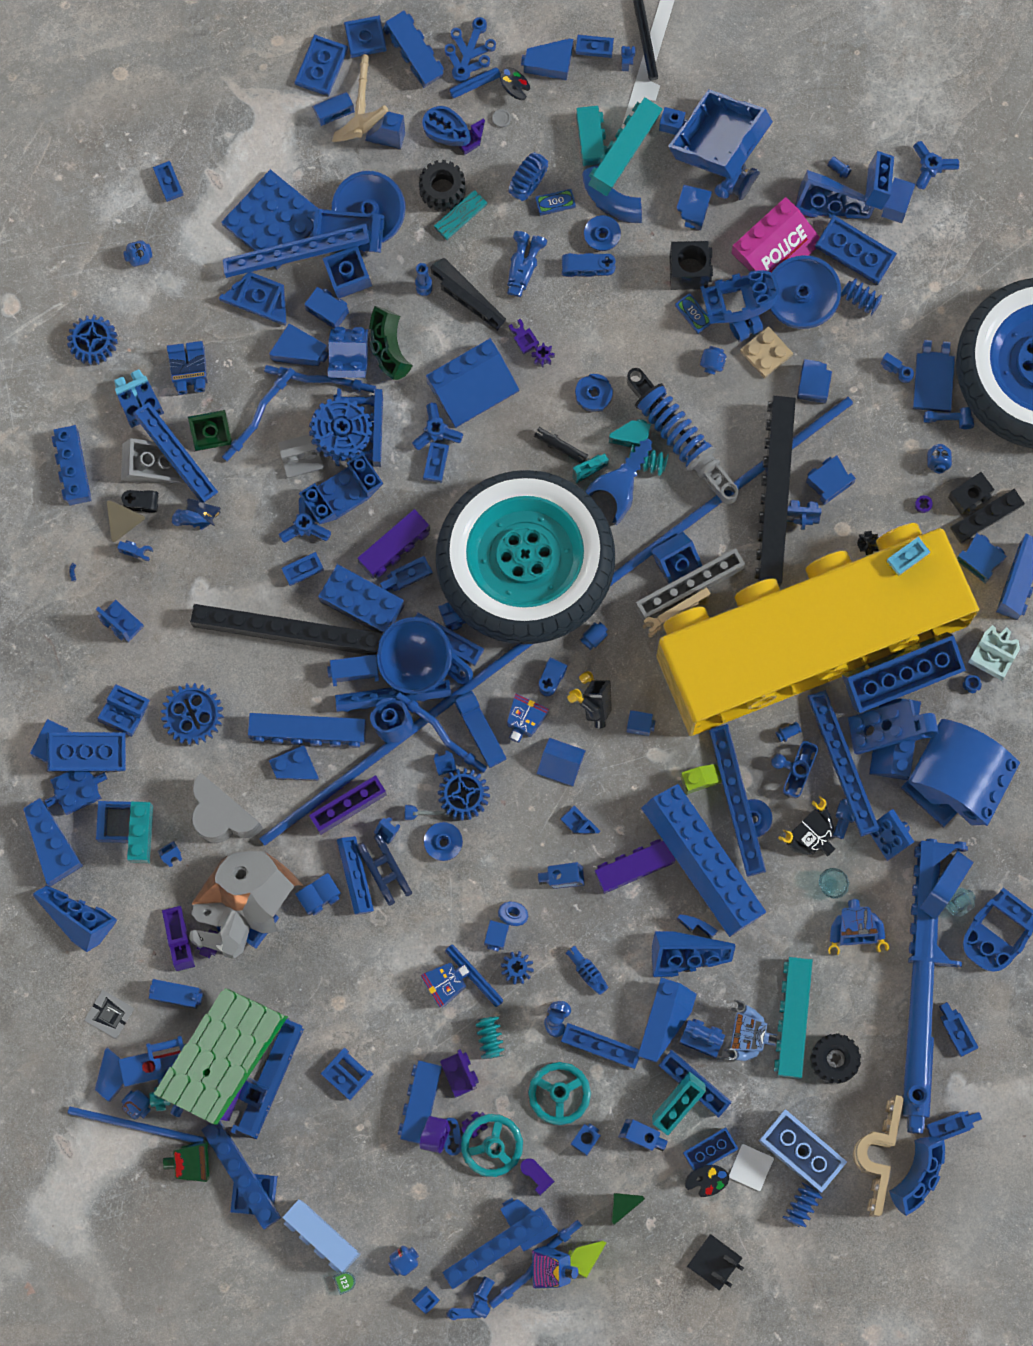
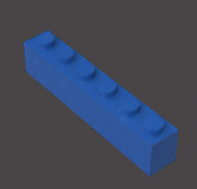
[248,713,366,748]

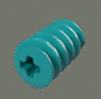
[629,444,669,476]
[476,1017,505,1059]

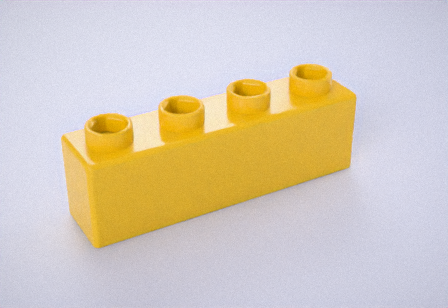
[656,523,979,736]

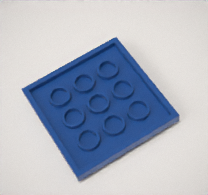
[221,169,317,270]

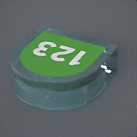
[333,1272,356,1295]

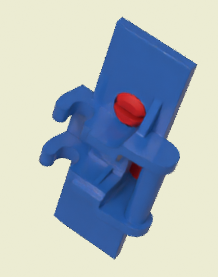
[119,1036,186,1087]

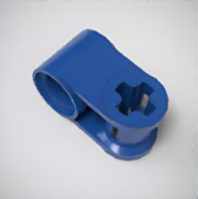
[539,657,568,697]

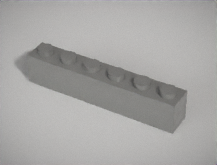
[635,548,745,622]

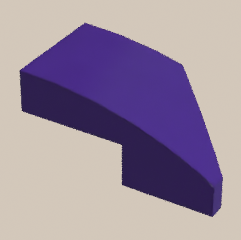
[458,118,485,155]

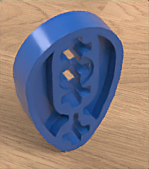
[422,106,471,146]

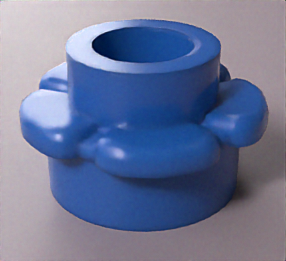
[963,675,982,694]

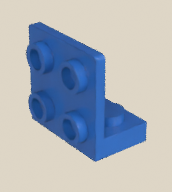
[96,599,144,642]

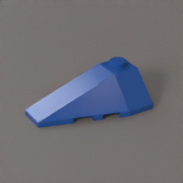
[795,170,875,219]
[33,885,117,952]
[652,931,736,977]
[638,977,697,1063]

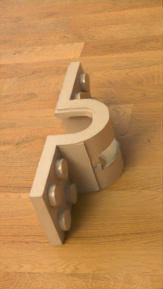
[853,1095,904,1217]

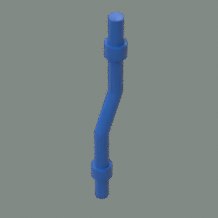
[264,365,376,393]
[222,367,295,462]
[395,692,488,773]
[489,1220,583,1309]

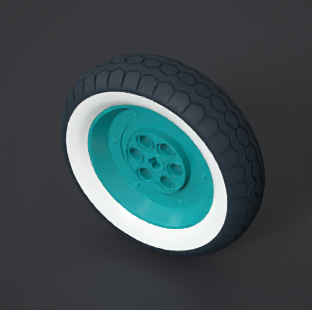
[436,470,615,644]

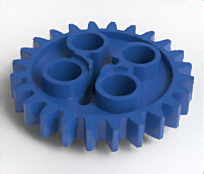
[161,683,224,746]

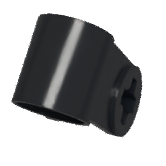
[121,490,159,513]

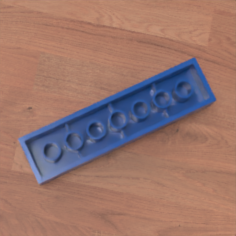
[641,784,766,937]

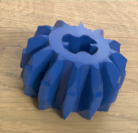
[501,951,534,985]

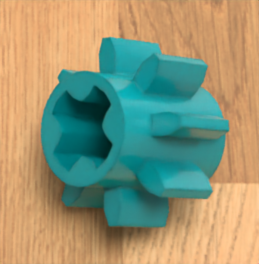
[150,1087,171,1111]

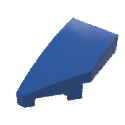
[560,805,601,833]

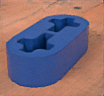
[444,1118,462,1156]

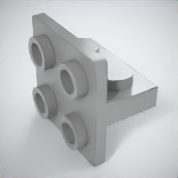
[278,435,323,478]

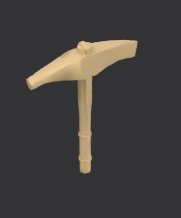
[332,54,388,142]

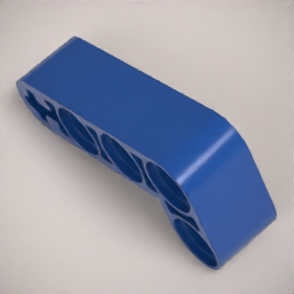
[454,690,507,768]
[919,851,974,920]

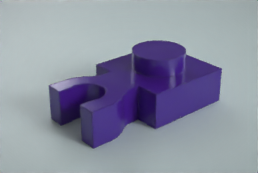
[509,319,539,355]

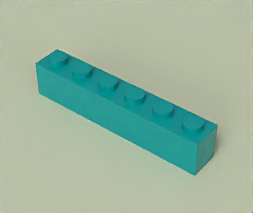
[588,97,663,196]
[774,957,813,1079]

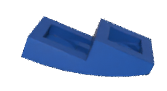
[677,914,718,939]

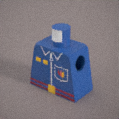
[507,693,549,743]
[420,963,471,1008]

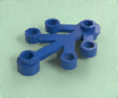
[445,17,496,82]

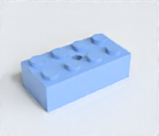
[759,1109,847,1193]
[282,1199,361,1273]

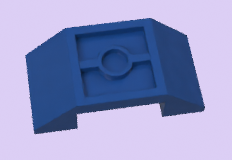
[299,453,383,525]

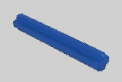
[445,944,503,1007]

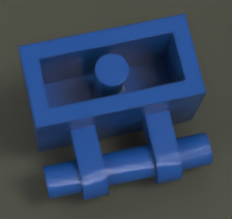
[679,1018,725,1059]

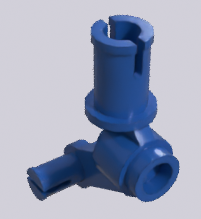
[446,1276,495,1320]

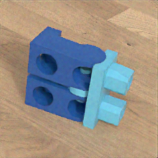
[114,370,164,428]

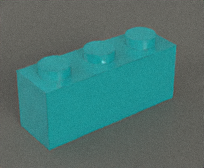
[576,105,608,166]
[127,801,153,864]
[652,1072,706,1136]

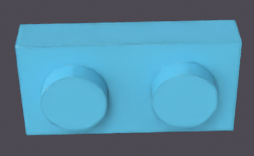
[887,537,930,576]

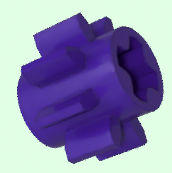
[531,343,555,368]

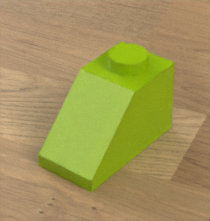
[680,764,722,795]
[568,1241,606,1278]

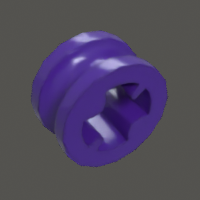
[915,495,933,513]

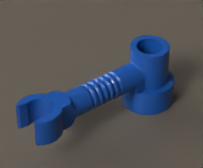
[923,407,974,430]

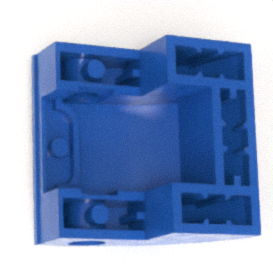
[908,719,1020,826]

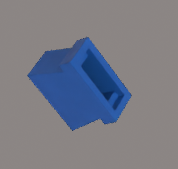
[806,456,856,505]
[957,533,1007,584]

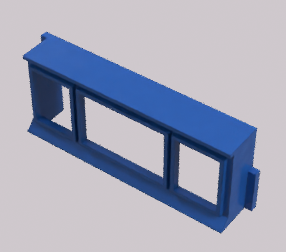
[231,1017,304,1139]

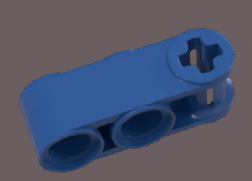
[562,253,616,277]

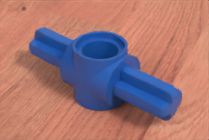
[833,798,854,839]

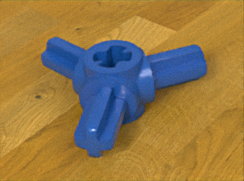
[913,141,959,190]
[412,402,463,450]
[279,497,331,543]

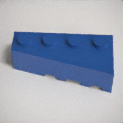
[383,10,444,88]
[23,798,83,887]

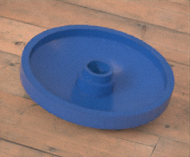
[332,171,406,243]
[770,255,841,329]

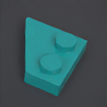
[572,454,609,484]

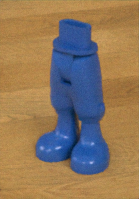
[507,231,547,297]

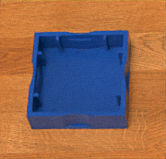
[668,89,773,180]

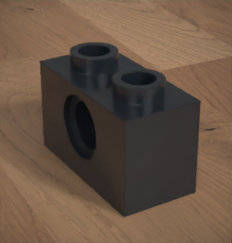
[948,472,995,515]

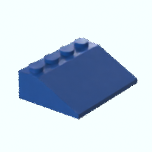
[426,338,520,428]

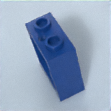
[96,801,131,843]

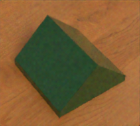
[188,410,232,451]
[611,1193,645,1226]

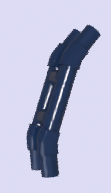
[357,833,412,906]

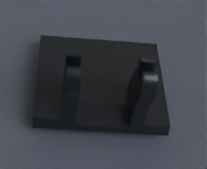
[687,1234,744,1291]

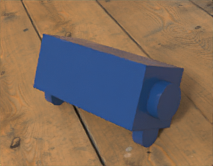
[327,655,379,687]
[149,979,203,1009]

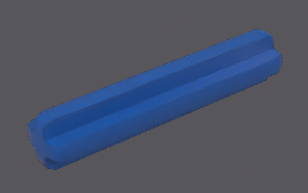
[449,67,500,98]

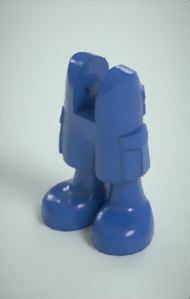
[544,1001,571,1037]

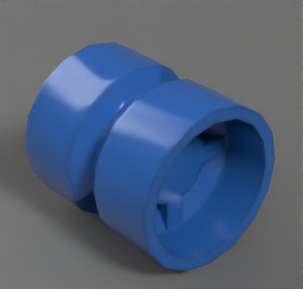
[729,315,763,342]

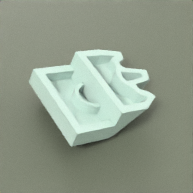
[968,625,1020,681]

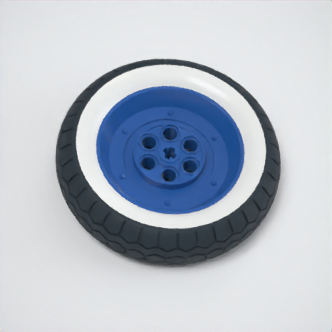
[956,278,1033,449]

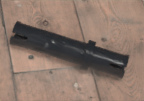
[534,426,589,463]

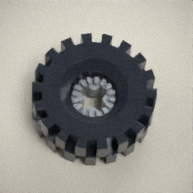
[810,1033,861,1085]

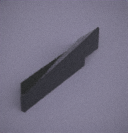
[430,258,506,331]

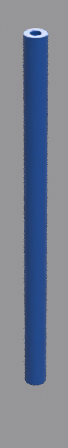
[68,1106,204,1143]

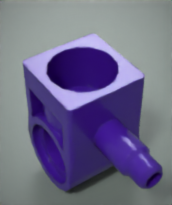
[420,1116,450,1153]

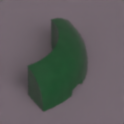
[369,306,413,380]

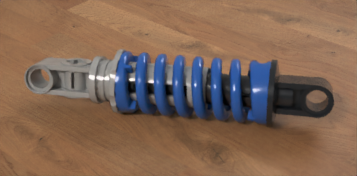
[627,368,738,504]

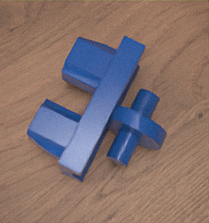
[787,500,821,530]

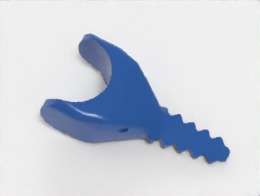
[585,439,652,525]

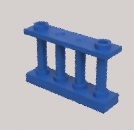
[333,388,383,467]

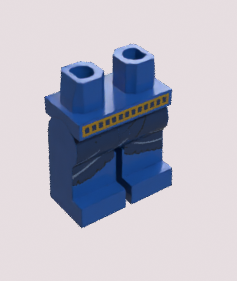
[167,341,208,395]

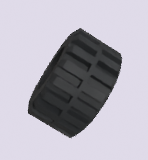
[419,160,466,212]

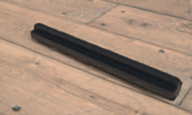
[633,0,658,81]

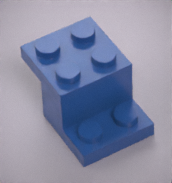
[328,327,368,378]

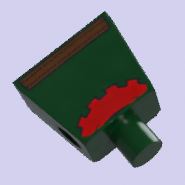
[163,1141,210,1182]

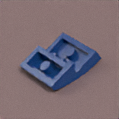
[98,684,150,737]
[230,1174,278,1215]

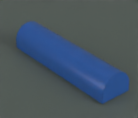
[658,1050,732,1118]

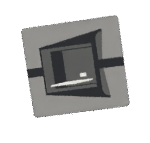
[84,990,134,1039]

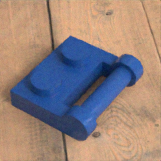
[321,1048,374,1100]

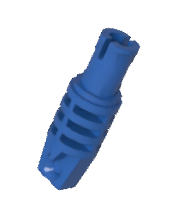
[565,946,609,995]

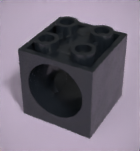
[669,241,713,290]

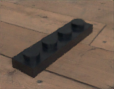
[950,488,1025,544]

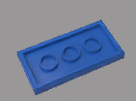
[814,215,897,285]
[47,732,126,771]

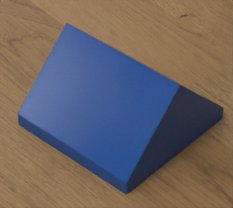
[537,738,586,786]

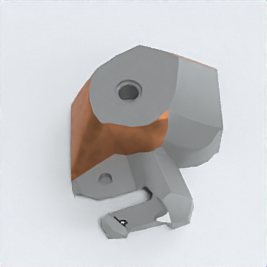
[189,851,304,959]

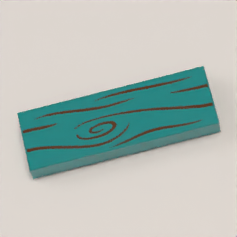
[434,190,487,240]

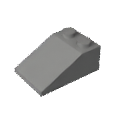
[121,438,184,483]

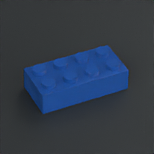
[683,1127,738,1170]

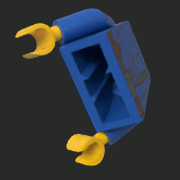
[828,899,889,955]

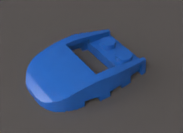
[701,270,779,324]
[963,888,1033,972]

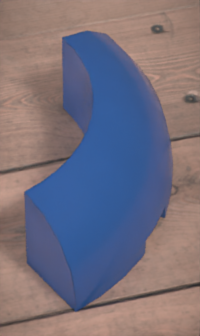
[582,166,642,223]
[889,1137,945,1216]

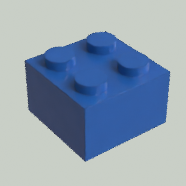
[322,246,372,298]

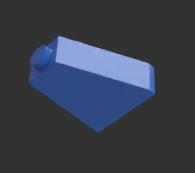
[521,38,574,80]
[365,111,406,149]
[269,323,329,367]
[501,1198,558,1252]

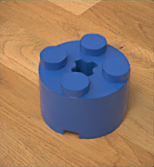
[370,698,413,743]

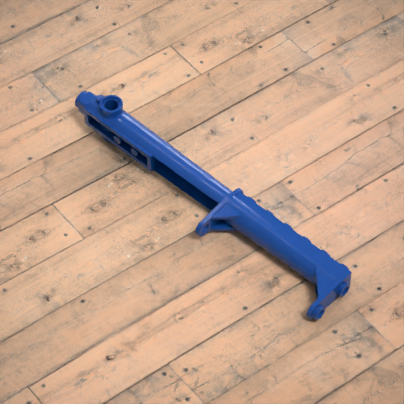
[902,839,968,1134]

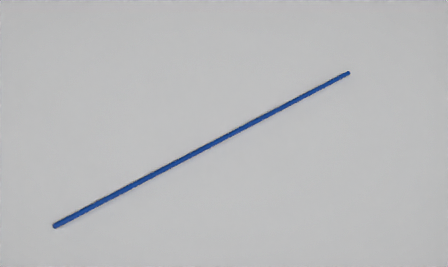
[259,397,853,846]

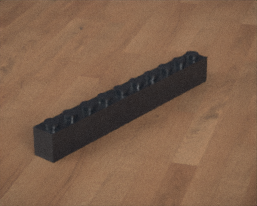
[754,395,796,587]
[190,604,383,656]

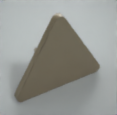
[107,500,145,542]

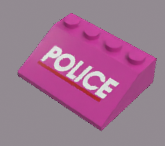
[731,197,820,273]

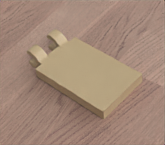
[643,587,711,637]

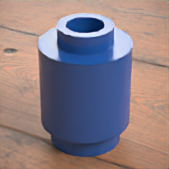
[580,622,608,650]

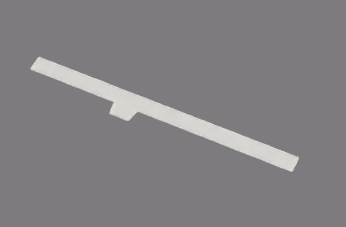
[621,0,675,129]

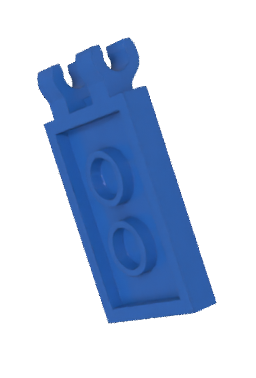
[913,340,955,412]

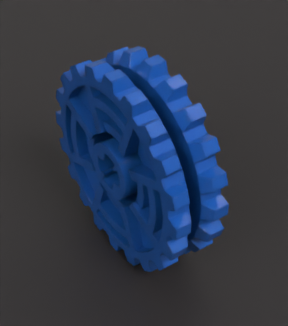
[309,397,372,461]

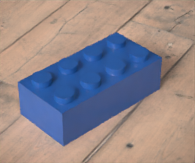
[318,564,405,633]

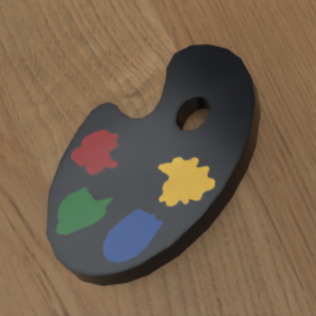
[500,67,531,100]
[685,1165,729,1197]

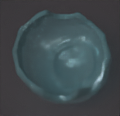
[818,868,850,899]

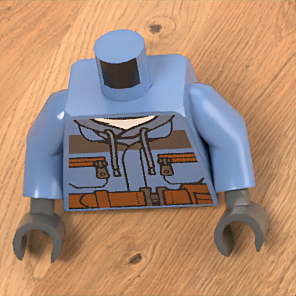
[724,1000,777,1061]

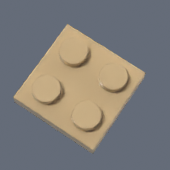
[740,326,793,379]

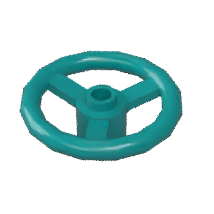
[528,1062,591,1125]
[461,1114,523,1177]

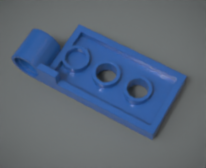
[848,699,939,755]

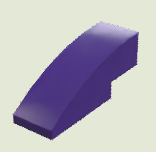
[162,906,195,972]

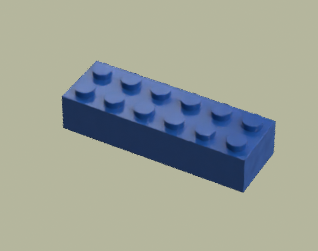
[842,632,966,713]

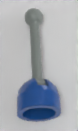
[405,805,451,820]

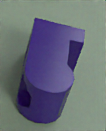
[520,1158,555,1196]

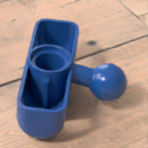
[771,741,818,799]

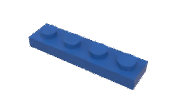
[415,612,484,666]
[337,836,374,915]
[561,1023,640,1069]

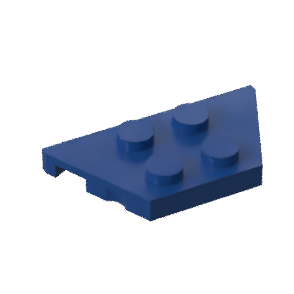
[219,272,287,326]

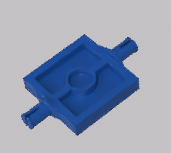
[44,771,108,815]

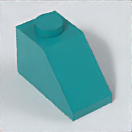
[609,419,651,448]

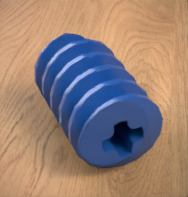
[841,278,882,316]
[782,1182,823,1227]

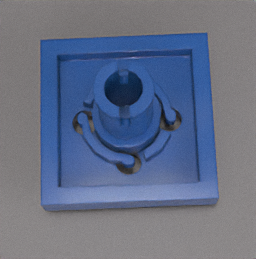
[870,809,914,861]

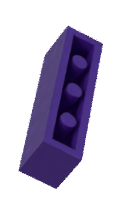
[357,509,430,579]
[309,775,387,835]
[595,839,676,894]

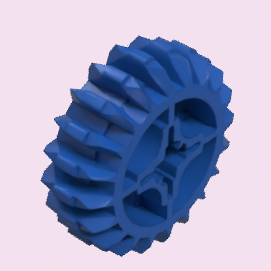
[509,152,548,201]
[67,315,118,365]
[438,768,490,821]

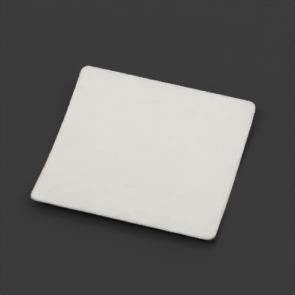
[729,1144,774,1191]

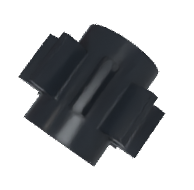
[857,531,879,555]

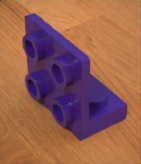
[440,1049,479,1098]

